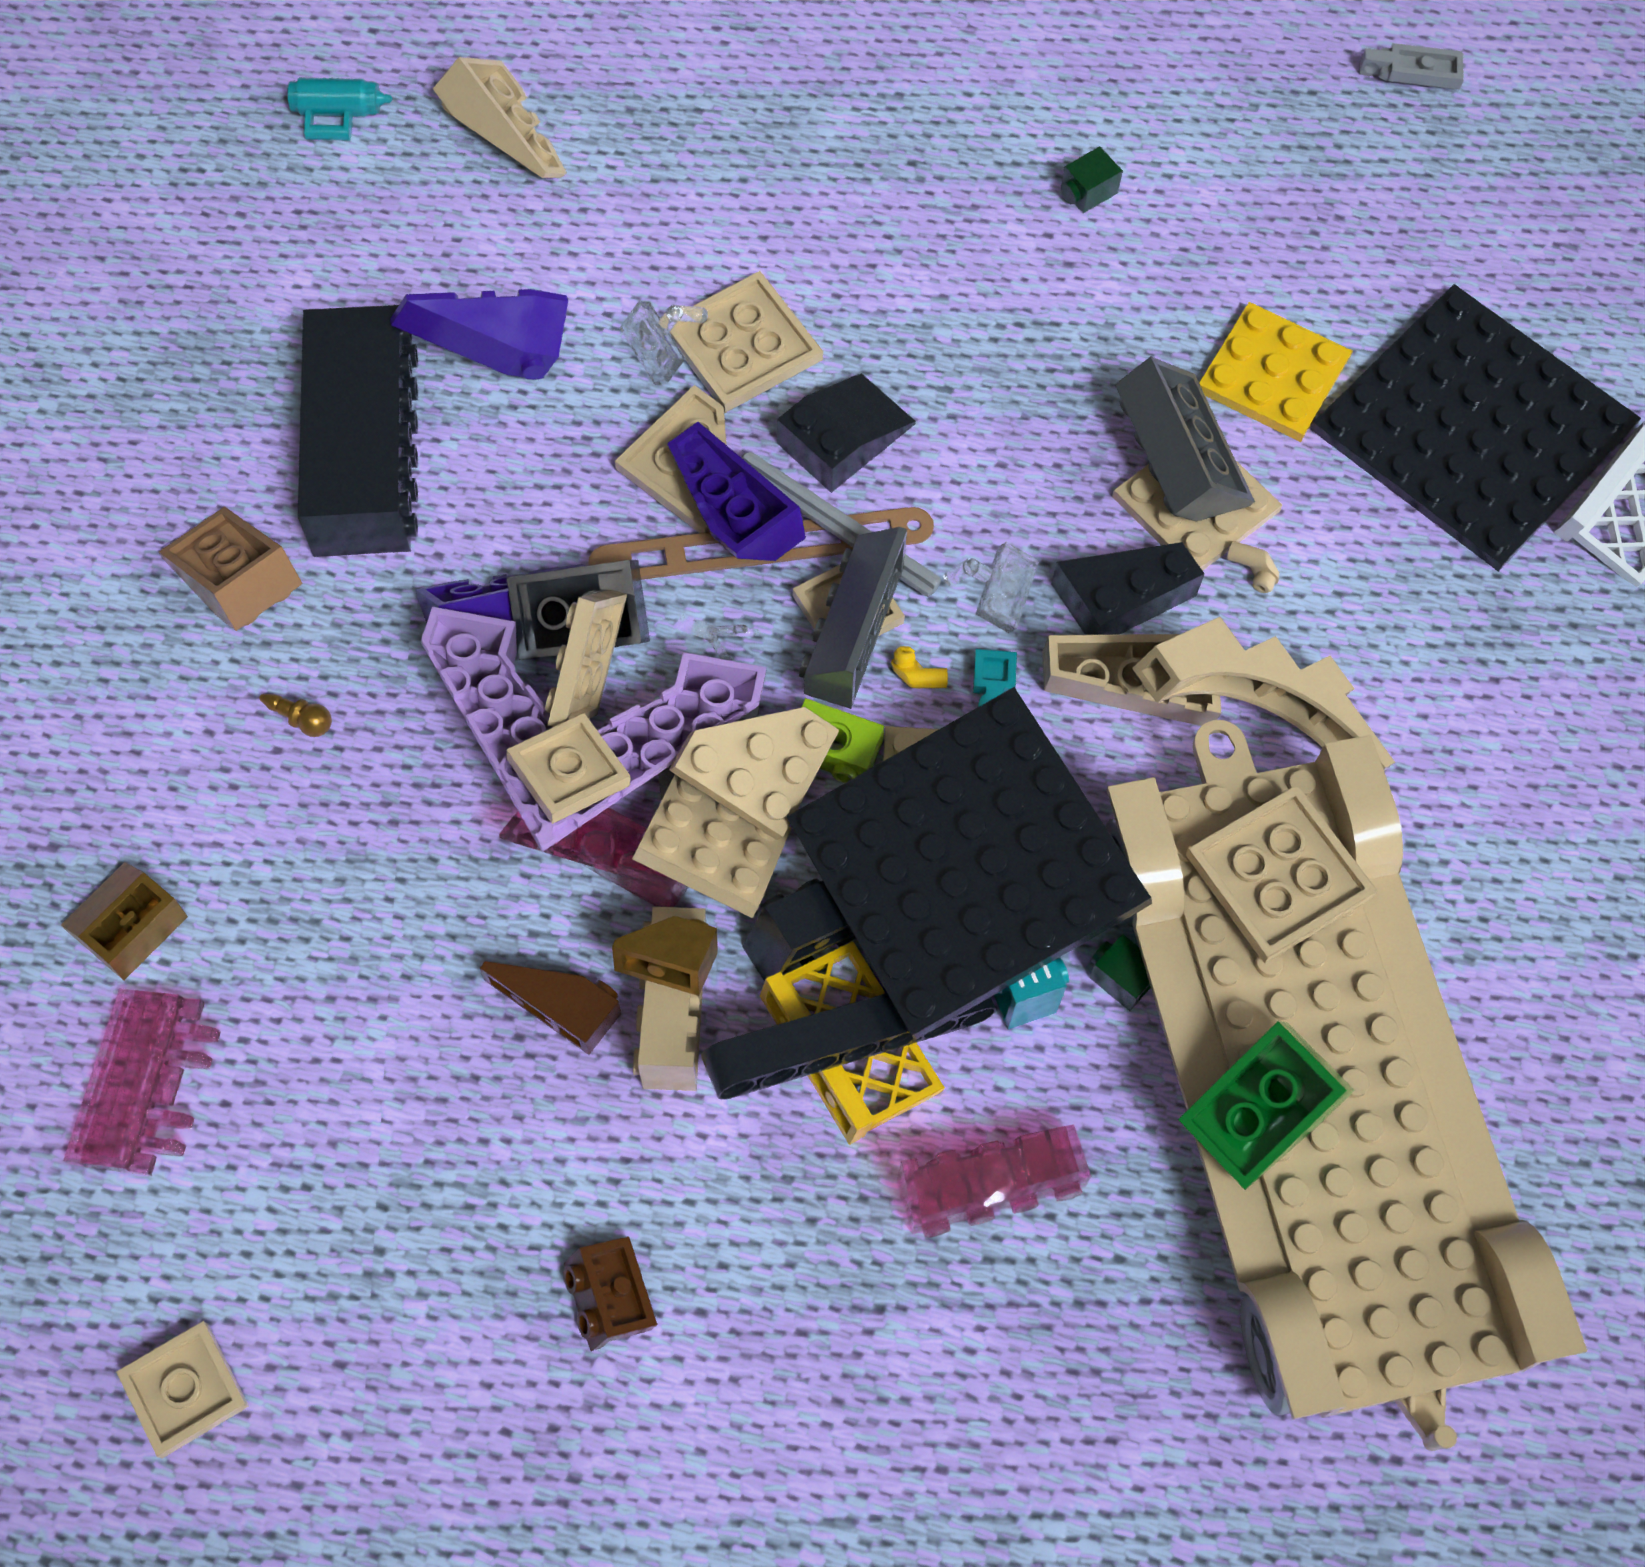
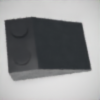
[777,373,916,493]
[507,560,650,660]

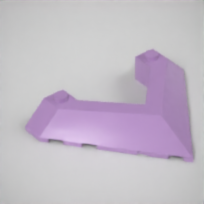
[421,607,767,852]

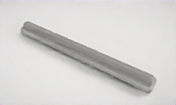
[741,452,941,597]

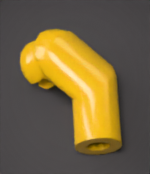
[891,646,948,688]

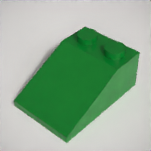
[1178,1021,1355,1190]

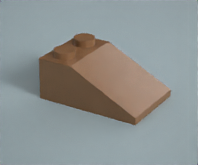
[159,506,303,631]

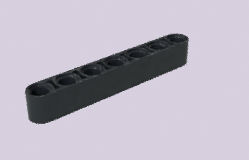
[701,993,997,1100]

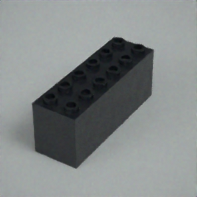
[298,305,418,557]

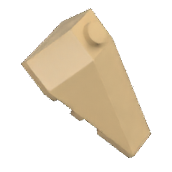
[433,57,567,178]

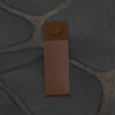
[480,961,622,1055]

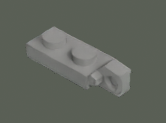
[1359,43,1464,90]

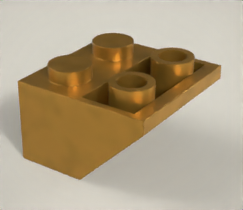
[61,862,188,981]

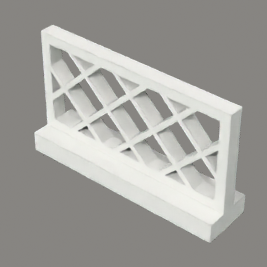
[1554,421,1645,587]

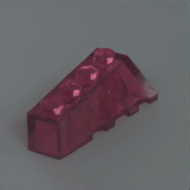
[499,807,689,907]
[897,1124,1092,1238]

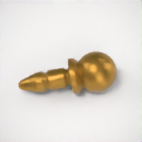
[259,694,332,737]

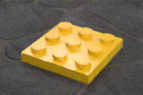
[1199,302,1353,442]

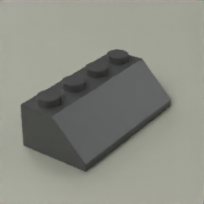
[1115,356,1255,522]
[799,527,907,709]

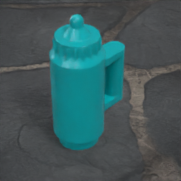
[288,77,392,141]

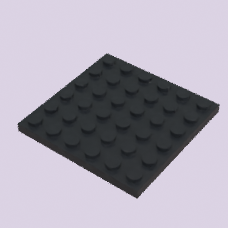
[1310,284,1642,572]
[786,687,1152,1041]

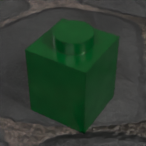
[1060,146,1123,213]
[1089,934,1151,1011]

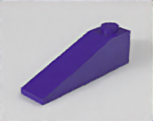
[390,289,568,380]
[667,422,806,561]
[415,564,585,623]

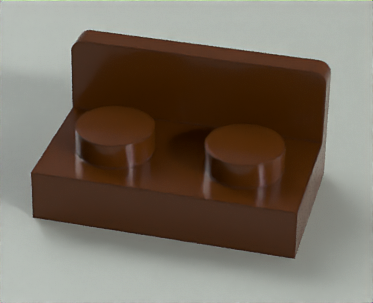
[563,1236,658,1351]

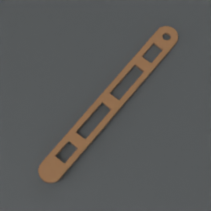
[588,507,934,580]

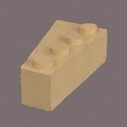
[1042,634,1222,726]
[633,906,707,1091]

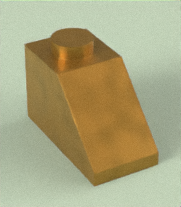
[612,915,718,996]

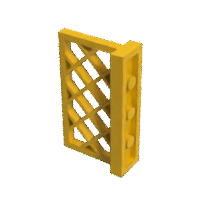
[760,941,945,1145]

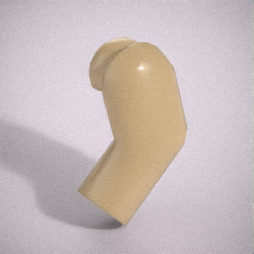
[1227,541,1279,593]

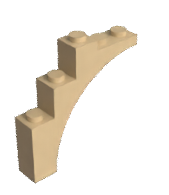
[1132,617,1395,771]

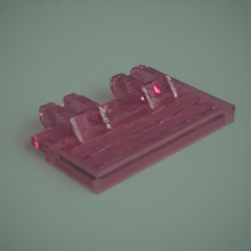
[63,989,221,1176]

